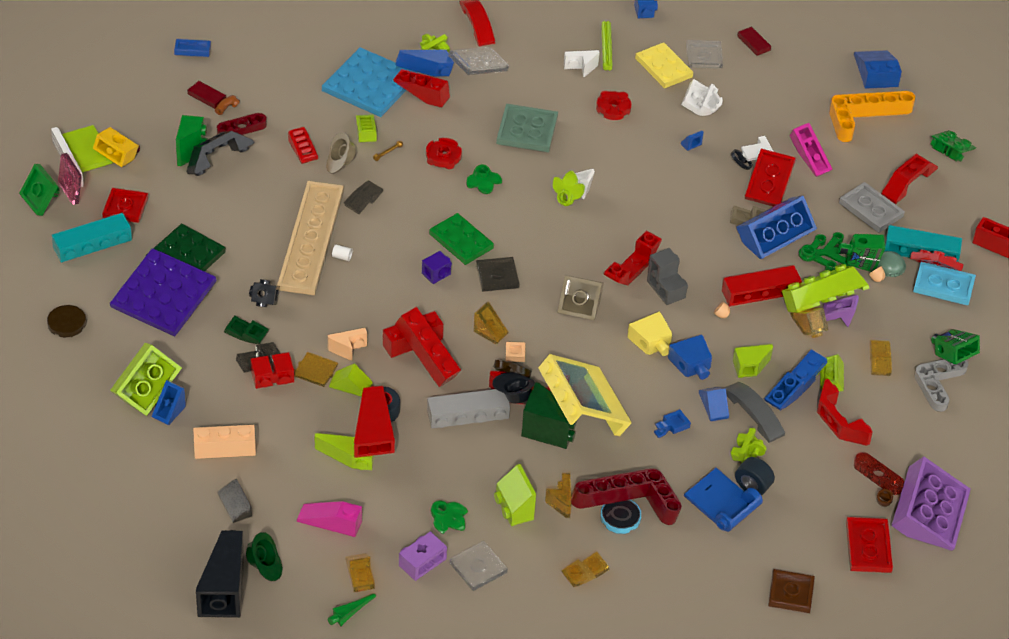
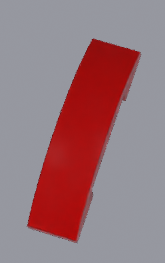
[459,0,495,46]

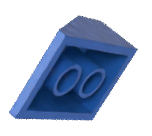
[854,50,902,89]

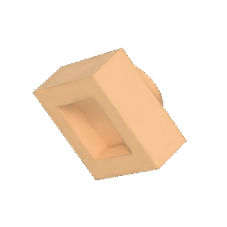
[505,342,525,362]

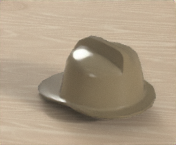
[326,132,356,173]

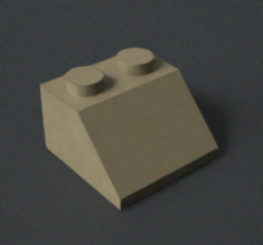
[557,275,604,320]

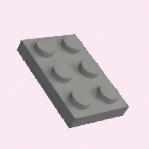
[839,182,905,233]

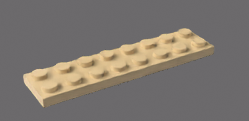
[277,181,344,295]

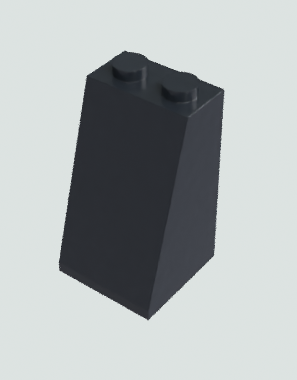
[196,530,244,618]

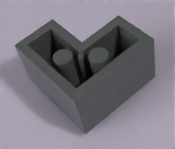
[647,248,688,305]

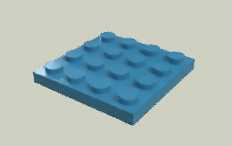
[322,47,418,117]

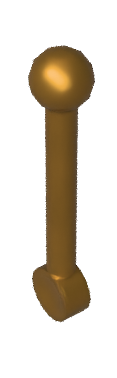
[373,141,403,161]

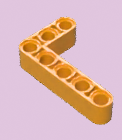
[829,91,915,142]

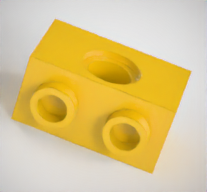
[93,127,139,167]

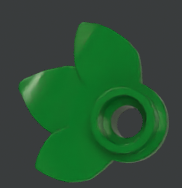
[466,164,502,194]
[431,500,468,534]

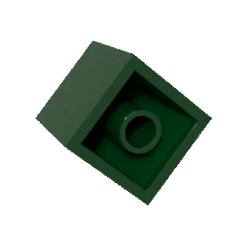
[521,382,577,449]

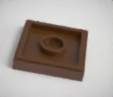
[768,569,815,614]

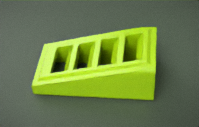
[356,115,377,142]

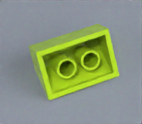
[110,343,182,416]

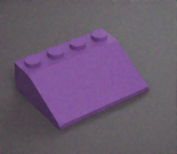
[892,456,971,551]

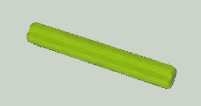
[601,21,613,71]

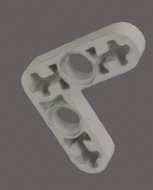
[914,359,968,412]

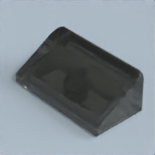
[218,479,252,523]

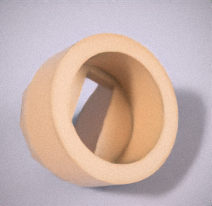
[869,266,885,282]
[714,302,730,318]

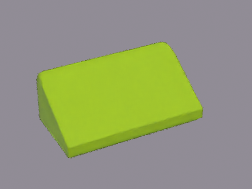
[820,354,844,391]

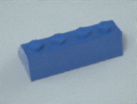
[736,195,817,259]

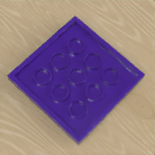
[110,248,217,337]

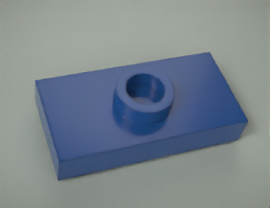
[174,39,211,57]

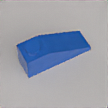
[395,50,454,77]

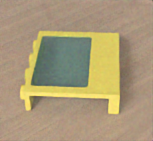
[538,354,632,436]

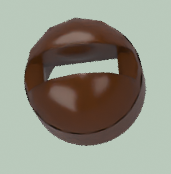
[877,489,893,507]

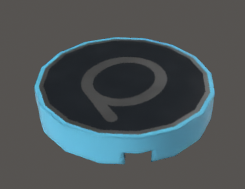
[601,500,641,534]

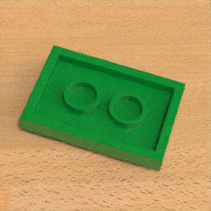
[429,213,494,265]

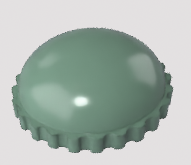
[876,251,906,277]

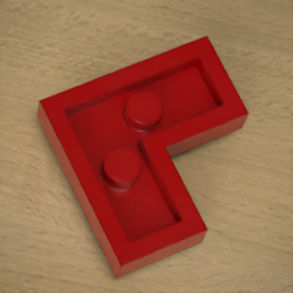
[910,250,964,271]

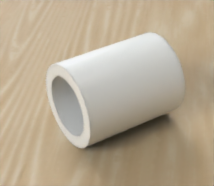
[332,244,353,261]

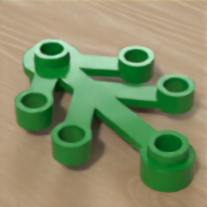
[799,232,849,271]

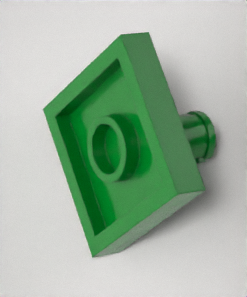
[19,164,60,216]

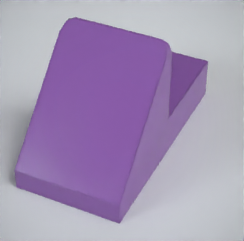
[821,295,859,327]

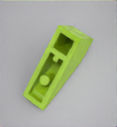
[315,433,374,470]

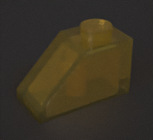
[790,308,829,338]

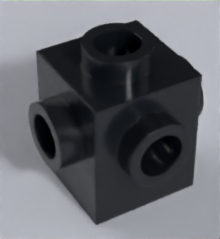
[249,279,280,307]

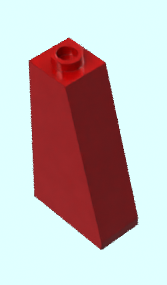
[354,386,395,458]

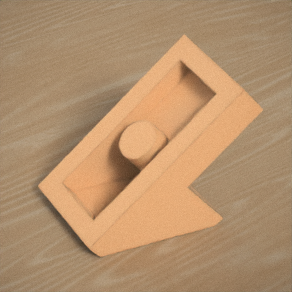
[328,328,367,360]

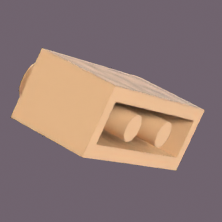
[193,425,256,459]

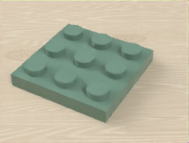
[496,104,558,152]

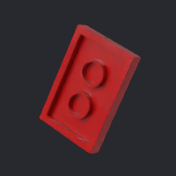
[745,148,796,207]
[846,517,893,573]

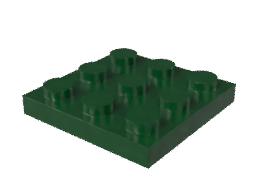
[146,223,226,272]

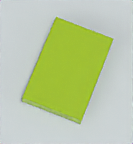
[62,125,113,172]

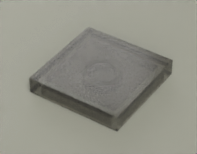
[476,257,520,292]

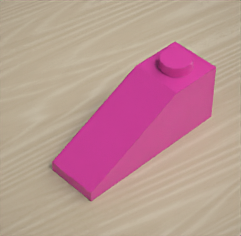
[790,123,833,177]
[297,501,362,537]

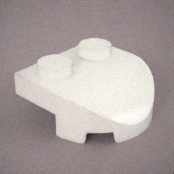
[681,79,723,116]

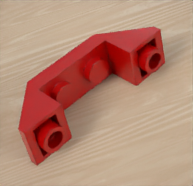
[881,154,938,204]
[604,230,662,286]
[817,379,873,446]

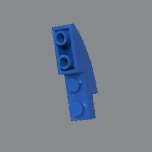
[764,349,827,410]

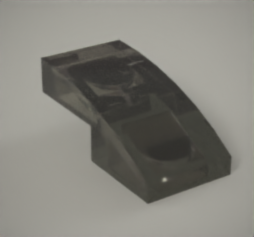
[344,180,384,214]
[236,342,281,373]

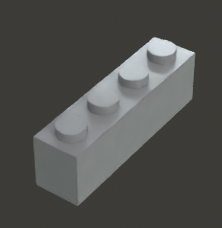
[427,389,510,428]

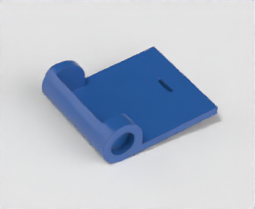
[684,468,763,532]

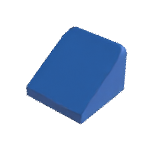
[681,130,703,151]

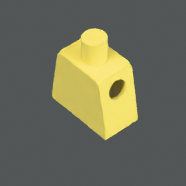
[627,311,672,356]

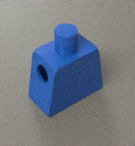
[668,335,712,380]

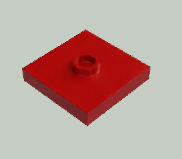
[102,188,148,223]

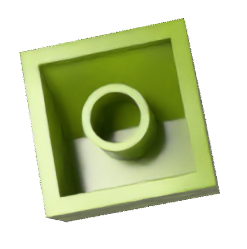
[494,464,536,526]

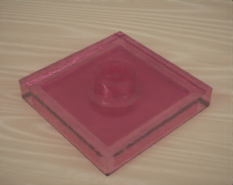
[58,153,82,205]

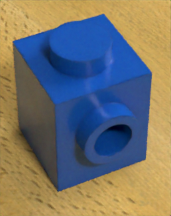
[634,0,658,19]

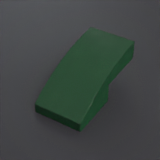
[224,315,269,344]

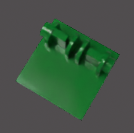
[930,130,976,162]

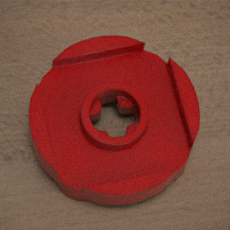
[596,91,632,120]
[426,138,462,169]

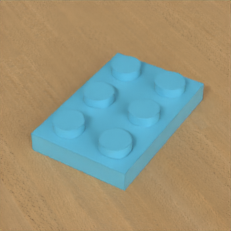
[913,262,976,305]

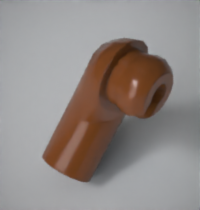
[215,95,240,115]

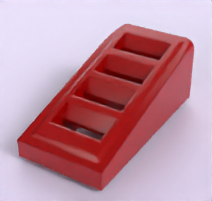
[288,127,318,164]

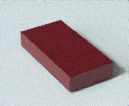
[737,27,771,56]
[187,81,226,109]

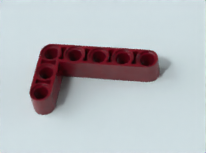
[570,468,682,525]

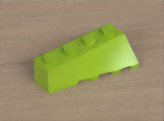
[782,264,870,313]

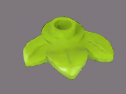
[553,170,585,206]

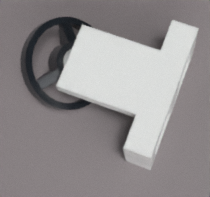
[731,136,774,170]

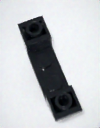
[186,131,254,176]

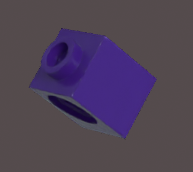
[422,251,452,284]

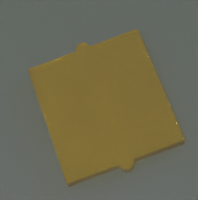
[294,352,338,387]

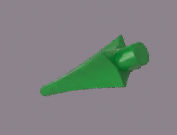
[328,593,376,627]

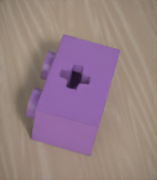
[399,531,447,581]

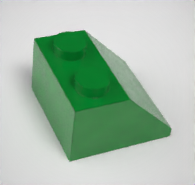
[176,115,208,166]

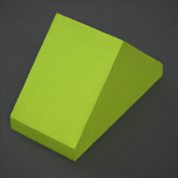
[329,363,373,397]

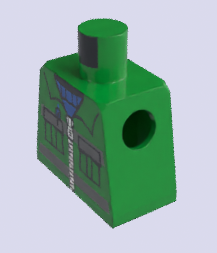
[838,234,885,272]
[931,329,980,365]

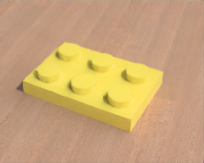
[635,42,693,89]

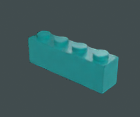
[52,213,132,263]
[884,225,962,262]

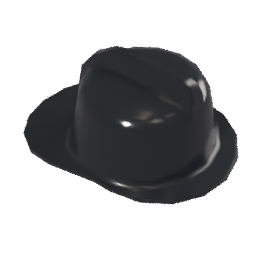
[492,372,535,404]

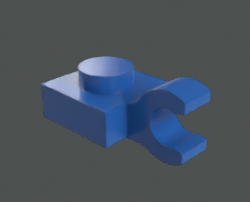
[654,410,691,438]

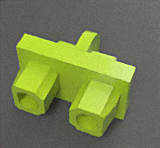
[420,34,450,53]
[731,428,767,463]

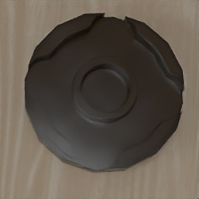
[47,305,86,338]
[493,360,532,378]

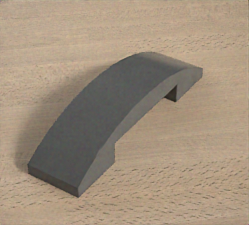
[726,382,785,443]

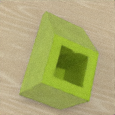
[733,344,773,378]

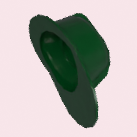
[246,532,283,581]

